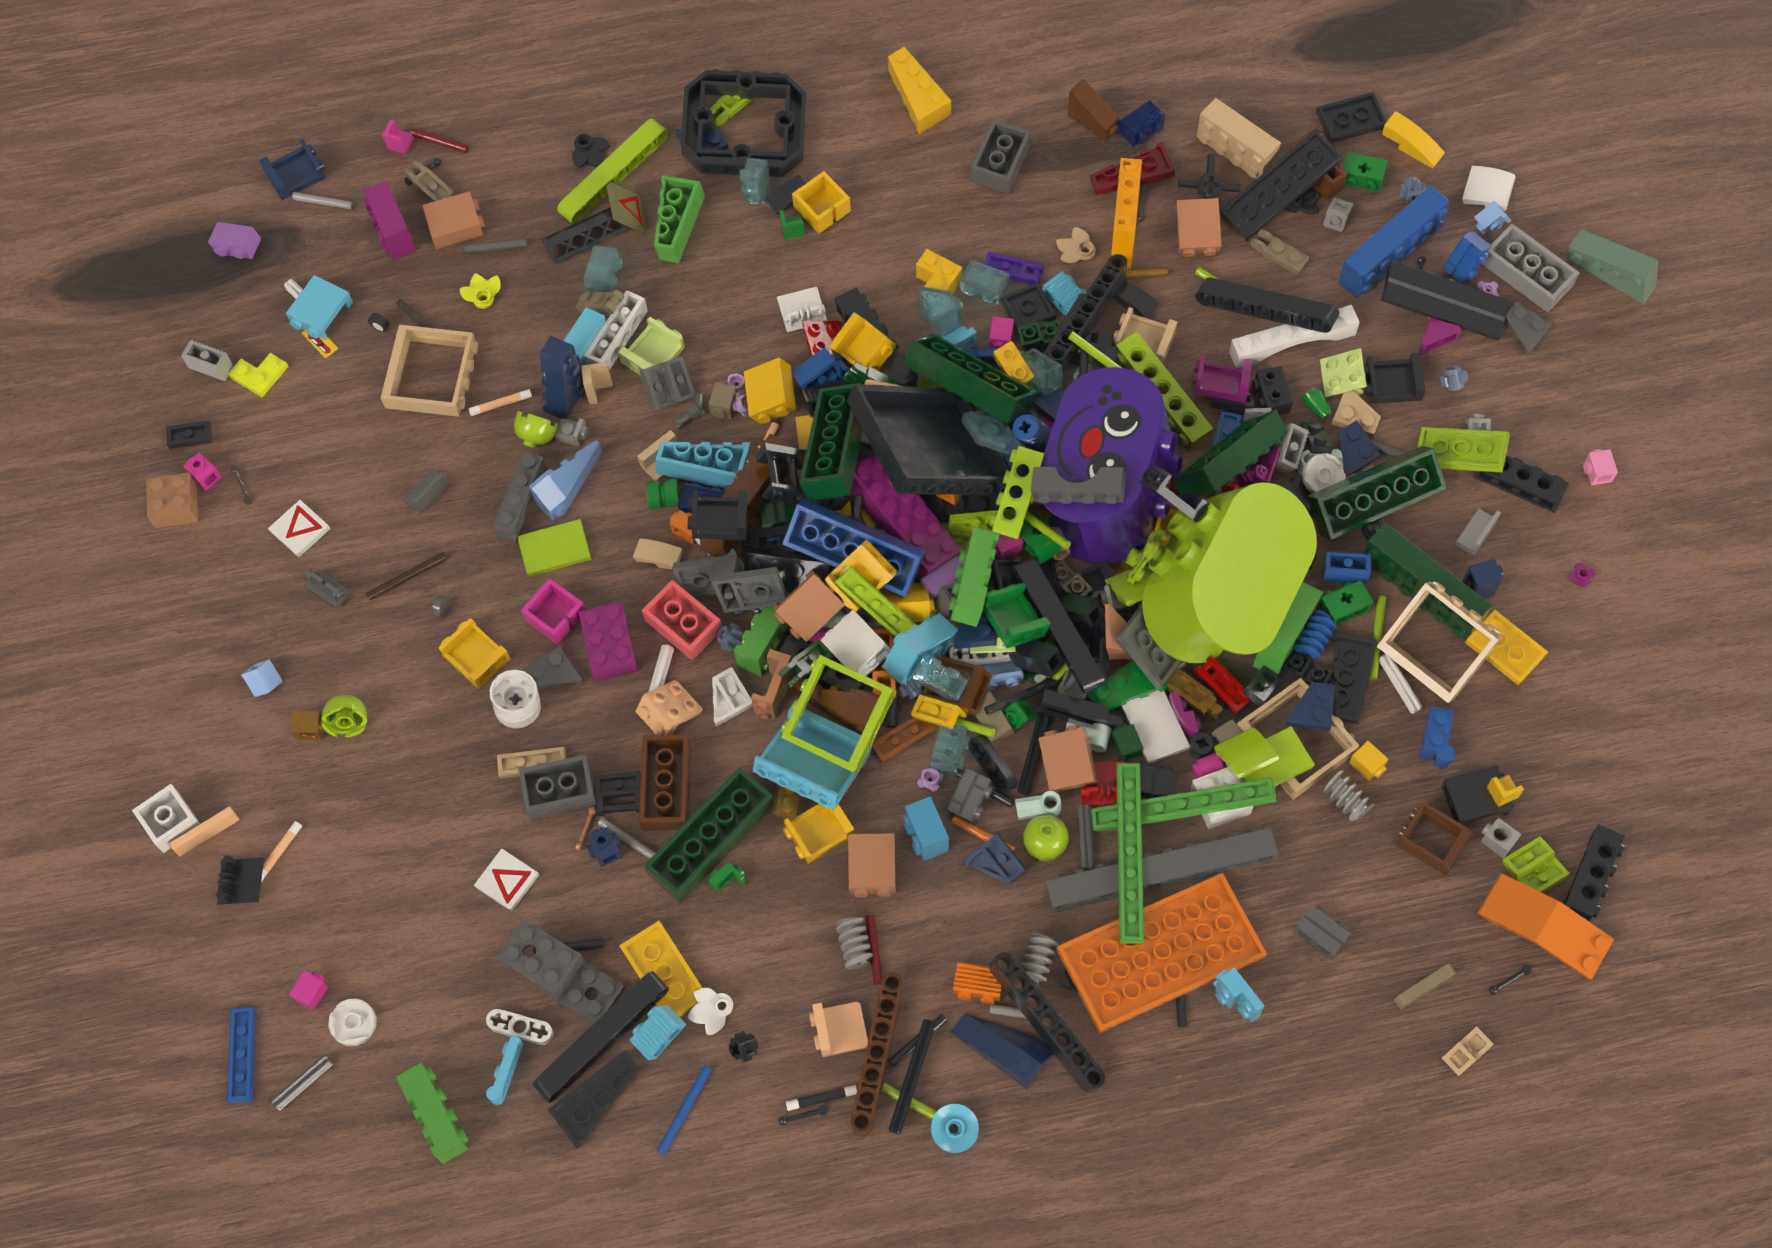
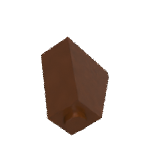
[1068,79,1119,142]

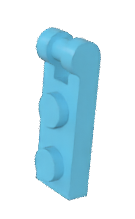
[486,1036,524,1105]

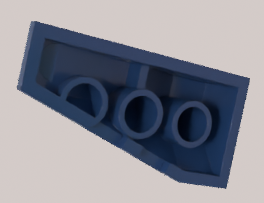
[950,1013,1054,1090]

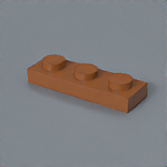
[872,717,940,764]

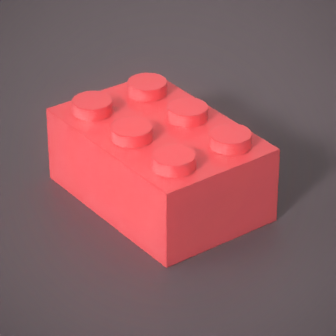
[642,580,722,661]

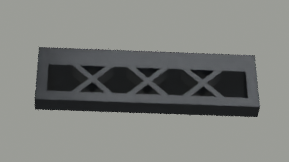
[541,207,629,263]

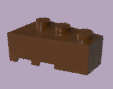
[1287,125,1347,200]

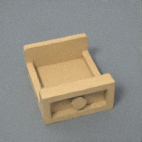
[1112,307,1178,364]

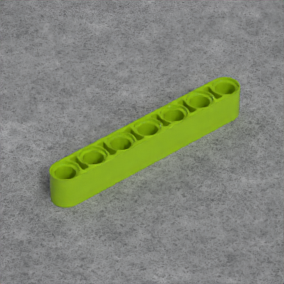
[557,118,669,224]

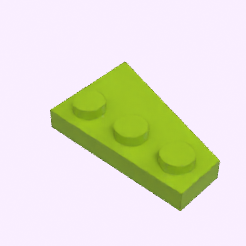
[946,509,1016,538]

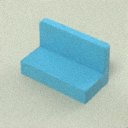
[942,326,978,351]

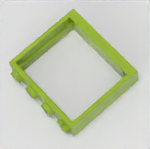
[781,655,897,774]

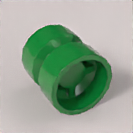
[646,479,680,510]

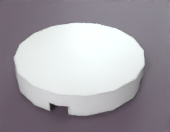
[1302,453,1346,494]
[328,999,377,1046]

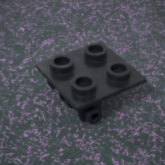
[215,855,264,905]

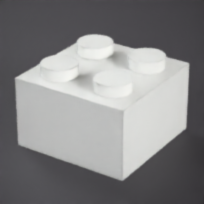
[1190,767,1253,830]
[132,784,200,853]

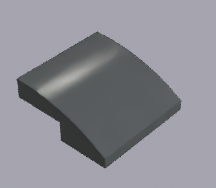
[639,356,696,411]

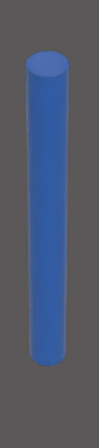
[656,1066,712,1155]

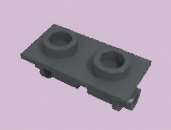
[304,569,351,609]

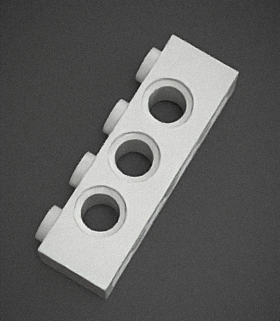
[584,290,648,370]

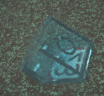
[917,286,963,338]

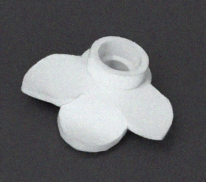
[688,988,733,1035]

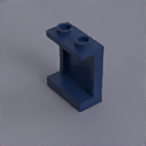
[259,139,325,200]

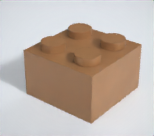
[146,473,198,528]

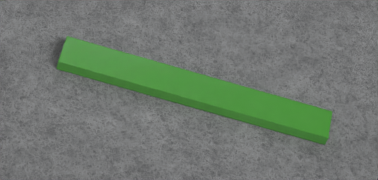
[1116,763,1144,944]
[1091,778,1277,833]

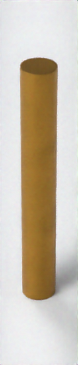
[1126,267,1168,279]

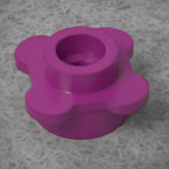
[1569,563,1596,587]

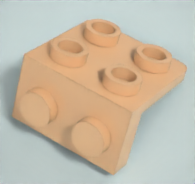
[635,680,702,735]
[809,1002,868,1057]

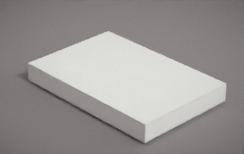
[1121,690,1190,764]

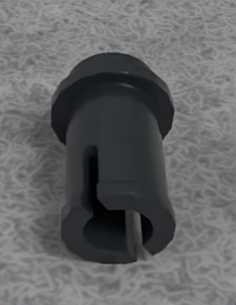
[883,699,902,729]

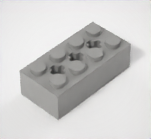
[1482,224,1580,312]

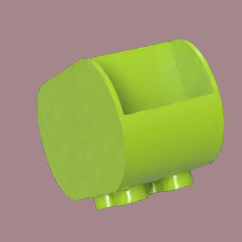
[1142,483,1317,663]

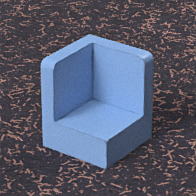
[242,659,282,697]

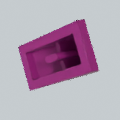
[1418,318,1462,356]

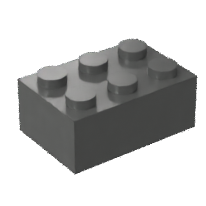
[970,119,1031,194]
[519,755,596,820]

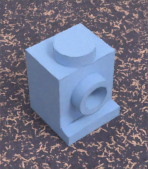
[1474,201,1512,235]

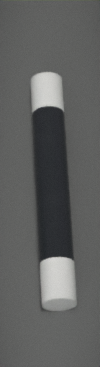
[786,1085,857,1111]

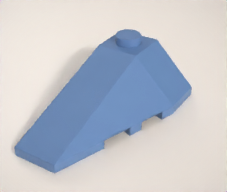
[529,440,602,521]

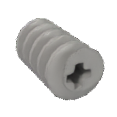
[1324,770,1375,821]
[835,917,873,969]
[1020,933,1059,986]

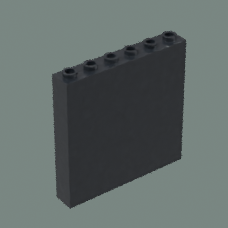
[847,384,1013,495]

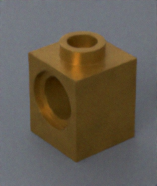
[290,711,326,740]

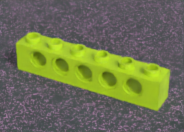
[1116,332,1213,450]

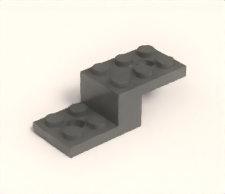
[672,554,788,613]
[497,919,625,1024]

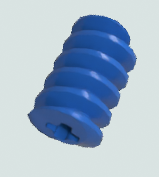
[1013,414,1051,449]
[1293,610,1337,659]

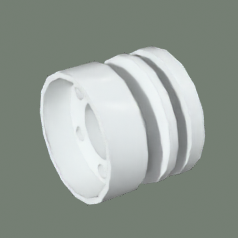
[490,670,541,729]

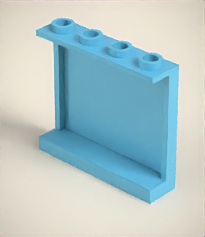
[753,704,873,810]

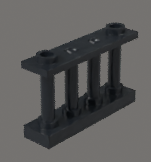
[756,443,851,511]

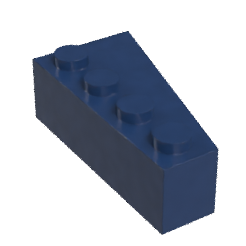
[540,335,585,419]

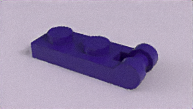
[983,252,1044,285]

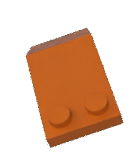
[1477,873,1614,979]

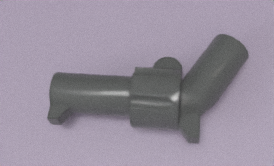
[673,394,706,429]

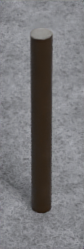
[366,551,447,600]

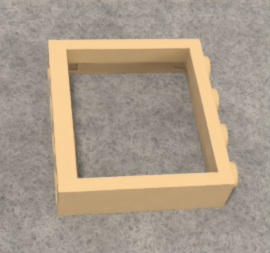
[381,325,478,417]
[1377,581,1503,703]
[1237,678,1359,800]

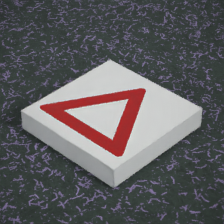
[268,500,330,558]
[474,849,539,912]

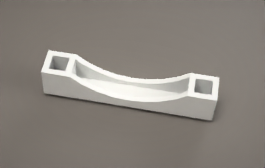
[1229,305,1360,369]

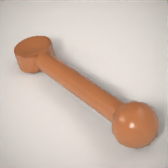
[575,806,597,851]

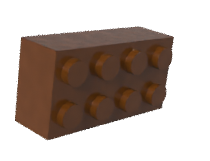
[639,735,691,831]

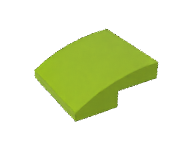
[1105,565,1153,606]
[1214,727,1279,779]
[1502,836,1570,894]

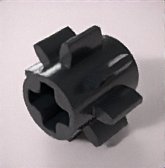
[729,1031,758,1063]

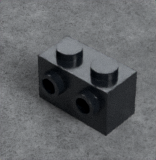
[1252,366,1293,415]

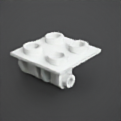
[777,287,827,333]

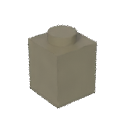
[708,383,737,419]

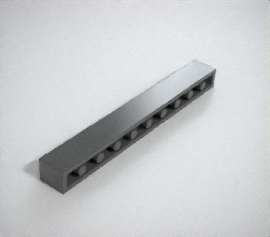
[1045,827,1278,914]

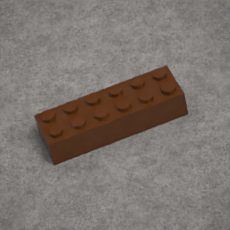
[699,434,792,557]

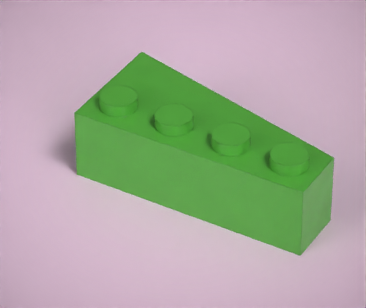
[654,175,705,263]
[948,527,999,627]
[1253,582,1323,675]
[734,591,791,677]
[396,1062,469,1164]

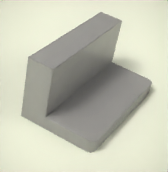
[1455,509,1501,556]

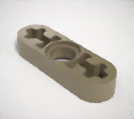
[1394,964,1457,1010]

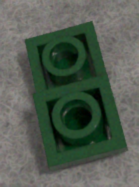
[1017,320,1061,348]
[758,502,797,527]

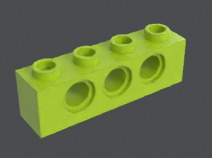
[989,446,1044,539]

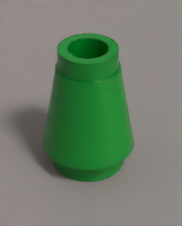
[1302,387,1332,420]

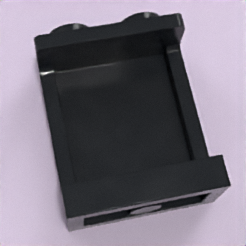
[1364,353,1425,404]
[1140,465,1209,522]
[687,490,747,540]
[1441,766,1514,826]

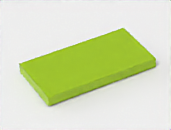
[1417,427,1510,472]

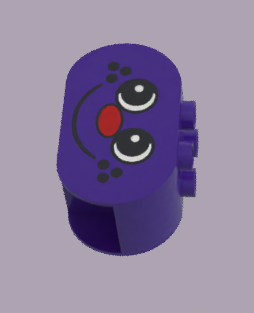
[1040,367,1183,564]

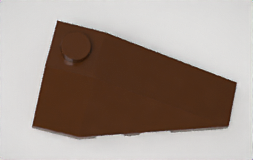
[793,682,880,735]

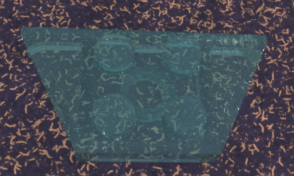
[961,410,1022,456]

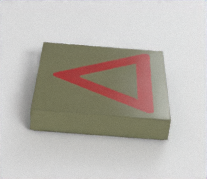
[607,182,647,233]

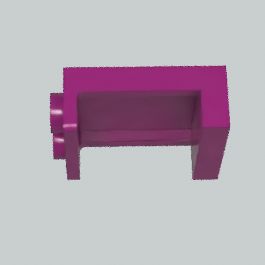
[1192,353,1253,403]

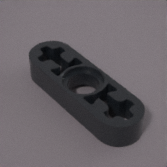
[969,735,1017,793]

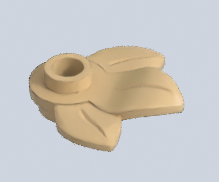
[1056,227,1096,263]

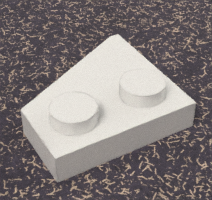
[712,667,753,727]

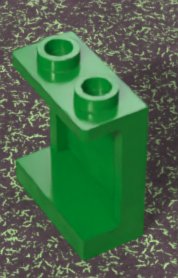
[983,583,1051,649]

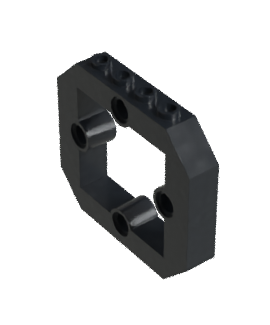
[681,69,806,177]

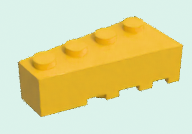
[888,47,951,135]

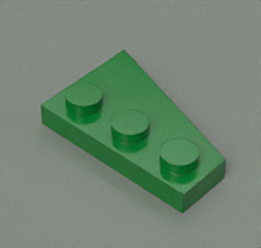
[1086,660,1167,710]

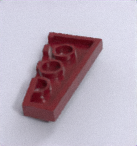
[1090,142,1175,195]

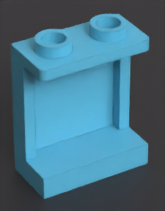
[286,275,353,340]

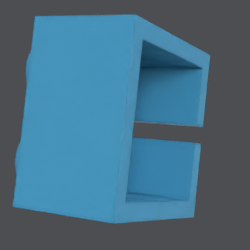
[903,796,949,862]

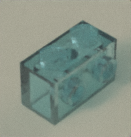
[739,158,770,204]
[583,245,622,292]
[960,259,1009,305]
[1021,348,1063,395]
[911,657,968,701]
[930,724,971,777]

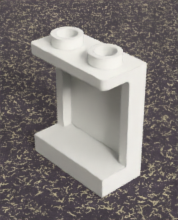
[821,610,890,682]

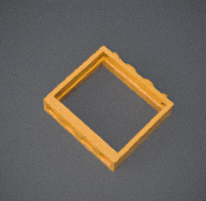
[1111,158,1142,270]

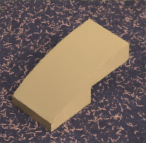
[633,538,684,569]
[1442,1026,1494,1076]

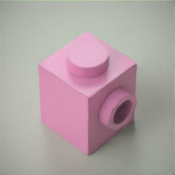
[1583,449,1618,485]

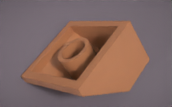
[1105,604,1132,660]

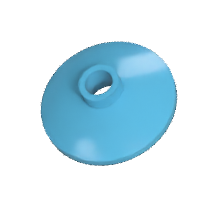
[931,1104,979,1153]

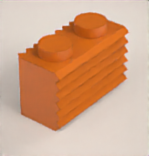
[953,962,1004,1004]

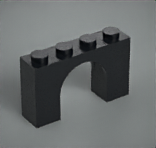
[1007,590,1105,678]

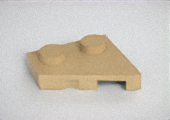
[1332,390,1381,438]

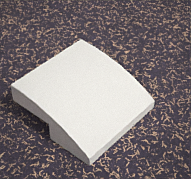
[1462,166,1515,211]

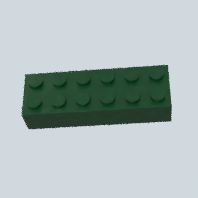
[904,333,1038,423]
[799,383,863,501]
[1172,410,1288,498]
[1307,446,1447,540]
[1364,523,1492,640]
[644,767,774,903]

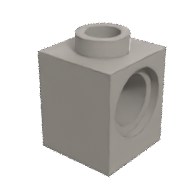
[1481,818,1522,859]

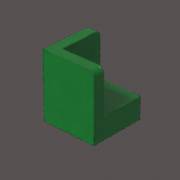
[779,210,805,240]

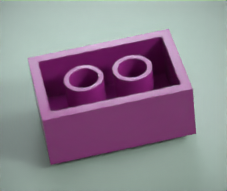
[363,181,416,260]
[579,602,638,681]

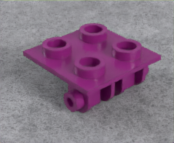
[1233,447,1281,489]

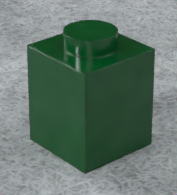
[1111,724,1144,762]

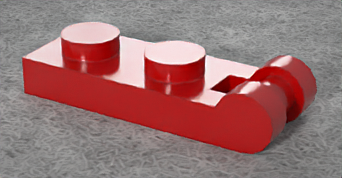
[1193,655,1252,714]

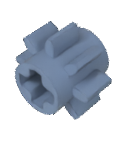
[1399,177,1426,203]
[1440,365,1468,391]
[717,623,743,652]
[897,674,926,700]

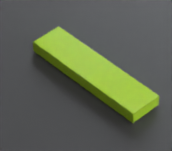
[835,565,916,637]

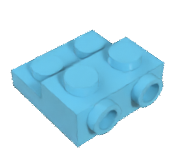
[1213,967,1264,1023]

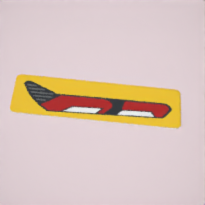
[302,330,338,358]

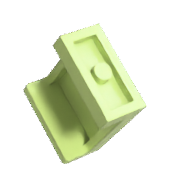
[618,317,685,375]

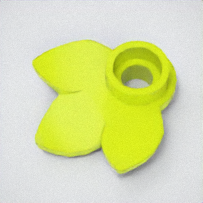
[460,273,501,309]

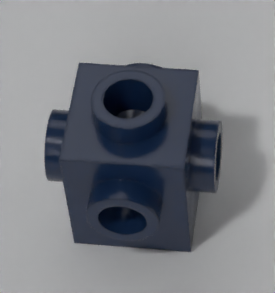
[586,827,622,867]

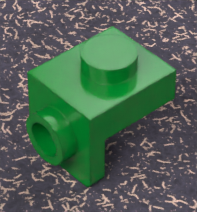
[1002,699,1037,730]
[708,862,746,893]

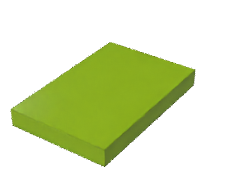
[517,519,592,577]
[1242,726,1315,787]

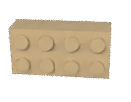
[1197,98,1281,179]

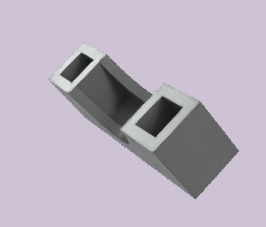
[492,452,547,543]
[1030,467,1126,504]

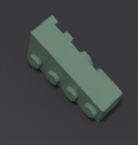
[1568,229,1658,304]

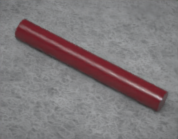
[411,128,469,153]
[865,914,882,985]

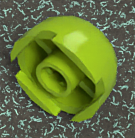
[514,411,558,448]
[322,694,367,737]
[1023,814,1069,862]

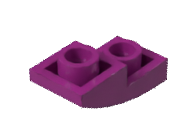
[1168,692,1201,739]

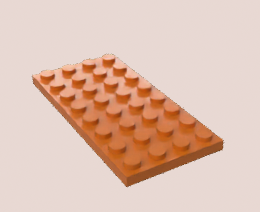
[1056,873,1267,1033]

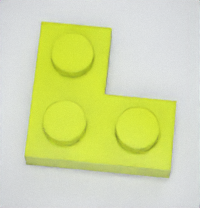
[228,353,289,398]

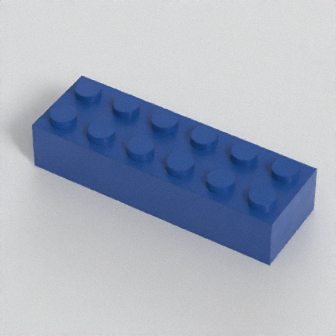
[1338,186,1449,298]
[783,498,926,597]

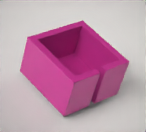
[521,578,586,645]

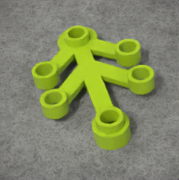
[1125,527,1166,584]

